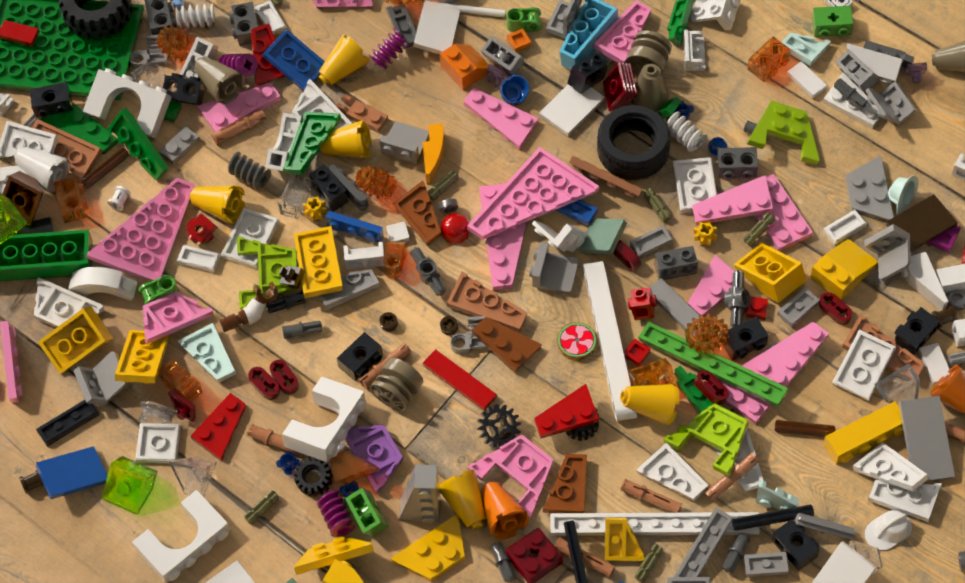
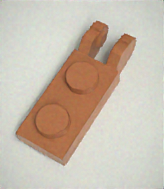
[335,94,388,133]

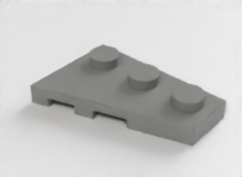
[319,269,380,310]

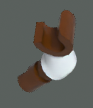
[219,282,278,332]

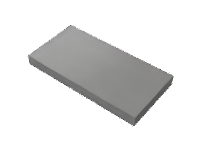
[898,396,955,482]

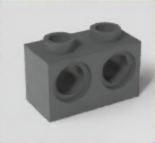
[144,0,177,37]
[229,2,258,46]
[717,147,758,179]
[654,246,698,280]

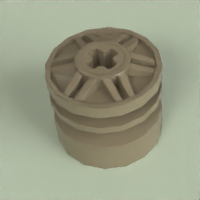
[625,30,672,77]
[370,358,424,411]

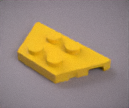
[391,514,465,582]
[294,537,374,575]

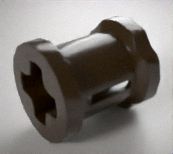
[931,305,958,328]
[19,470,44,494]

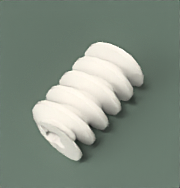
[176,4,215,29]
[667,112,708,152]

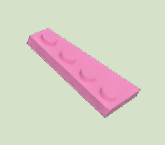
[692,175,773,225]

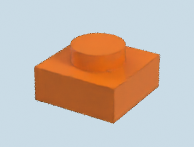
[506,28,531,52]

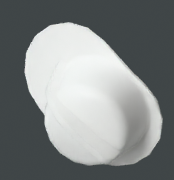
[865,510,912,550]

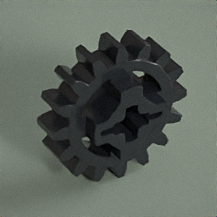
[476,404,521,448]

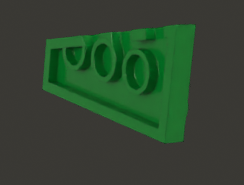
[107,107,169,180]

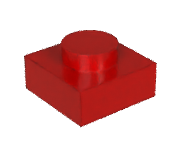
[746,296,768,320]
[623,338,651,367]

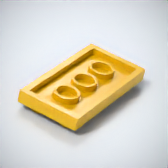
[293,226,343,298]
[115,330,169,384]

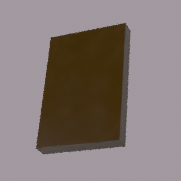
[886,194,958,253]

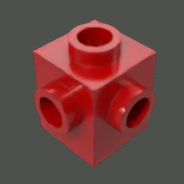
[186,213,218,245]
[628,287,658,320]

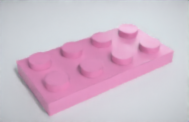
[754,173,813,252]

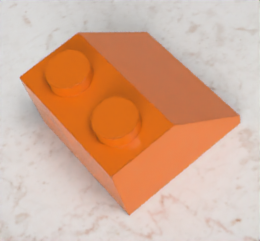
[440,44,493,90]

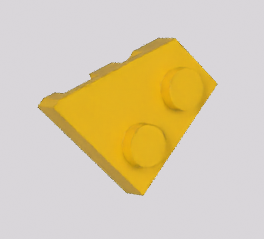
[604,517,645,561]

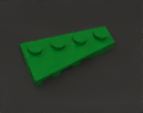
[40,102,119,154]
[283,112,342,175]

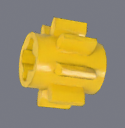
[303,196,327,221]
[693,222,717,246]

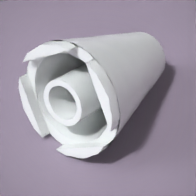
[14,147,70,193]

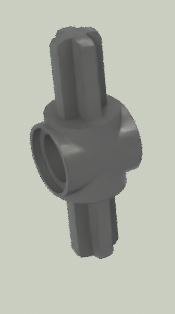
[410,247,446,296]
[724,270,750,327]

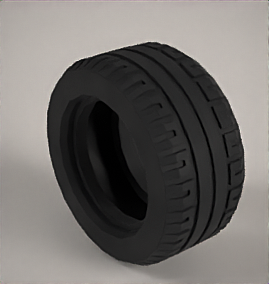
[597,105,670,180]

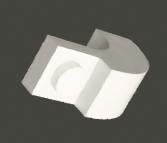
[68,267,137,301]

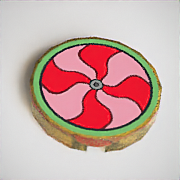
[557,322,597,361]

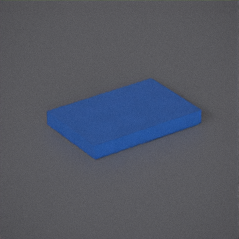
[262,29,325,92]
[36,446,109,500]

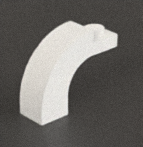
[265,113,303,171]

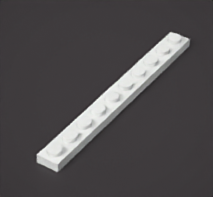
[550,512,760,536]

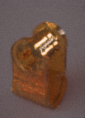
[383,241,407,279]

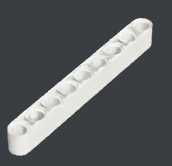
[583,261,637,421]

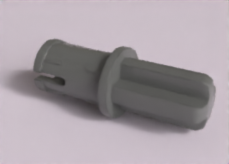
[834,78,868,110]
[282,321,322,339]
[722,533,750,573]
[490,542,516,583]

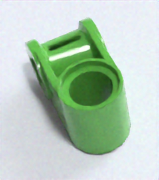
[506,7,542,32]
[138,275,179,305]

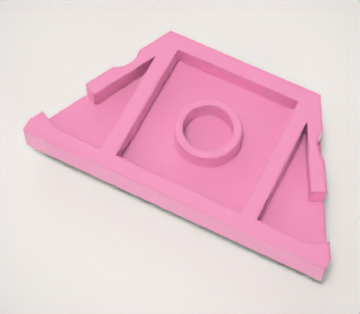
[143,291,213,344]

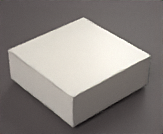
[386,221,410,245]

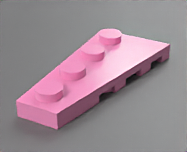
[593,0,651,64]
[197,83,281,132]
[464,87,538,150]
[0,321,23,403]

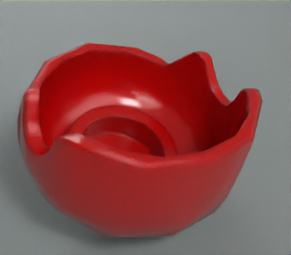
[441,213,469,244]

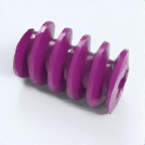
[368,28,408,69]
[218,53,258,77]
[317,490,355,538]

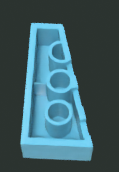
[559,0,619,70]

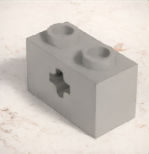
[481,36,525,75]

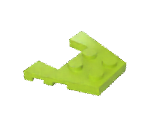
[747,100,819,165]
[237,237,297,310]
[663,403,749,477]

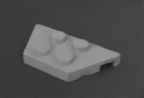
[845,156,893,221]

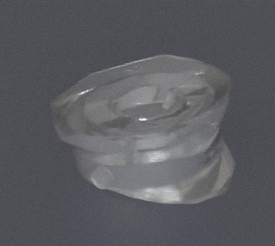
[138,401,178,424]

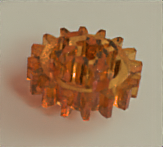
[156,25,196,62]
[355,165,397,199]
[685,313,729,354]

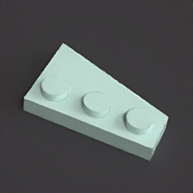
[178,323,237,383]

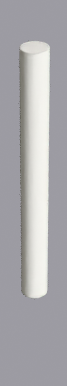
[434,2,506,18]

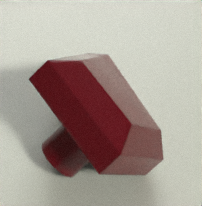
[168,389,196,422]

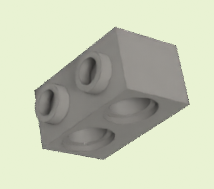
[835,49,879,94]

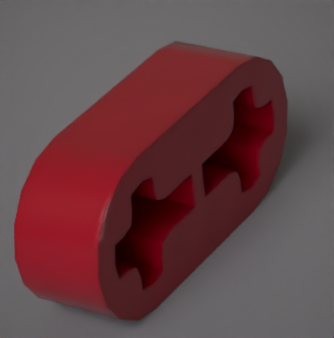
[613,240,641,271]
[819,292,852,325]
[270,360,299,395]
[248,367,280,400]
[694,371,729,405]

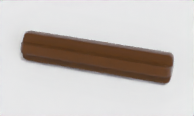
[81,148,129,189]
[774,420,836,437]

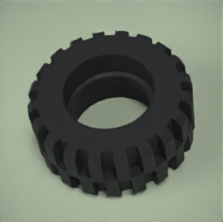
[58,0,133,40]

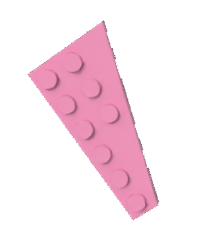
[479,184,528,291]
[716,322,829,424]

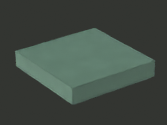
[578,218,627,255]

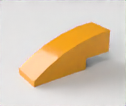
[422,123,445,184]

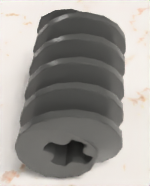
[228,152,271,189]

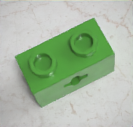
[812,5,853,37]
[345,488,389,537]

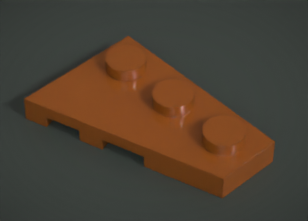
[393,181,443,246]
[471,317,542,373]
[543,454,587,513]

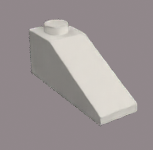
[174,37,219,95]
[847,44,903,84]
[901,252,948,311]

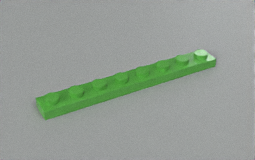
[638,322,789,408]

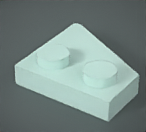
[779,33,831,66]
[756,480,800,510]

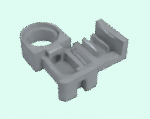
[130,34,168,70]
[451,316,491,354]

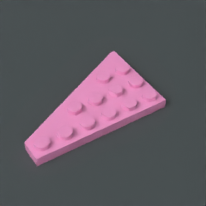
[467,147,599,240]
[86,178,195,282]

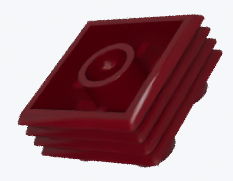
[603,62,639,112]
[506,528,563,583]

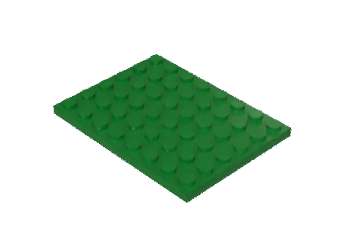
[0,0,144,101]

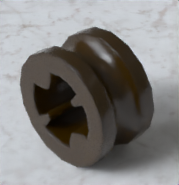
[379,312,398,332]
[440,316,458,335]

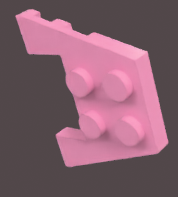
[468,434,554,519]

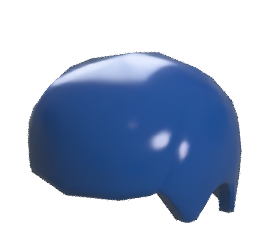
[500,75,530,105]

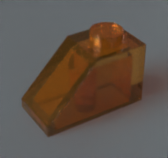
[330,450,380,484]

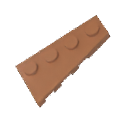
[32,119,102,180]
[569,155,642,198]
[447,271,527,333]
[842,314,925,383]

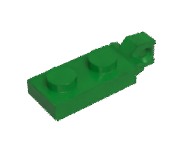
[667,0,694,46]
[674,365,713,414]

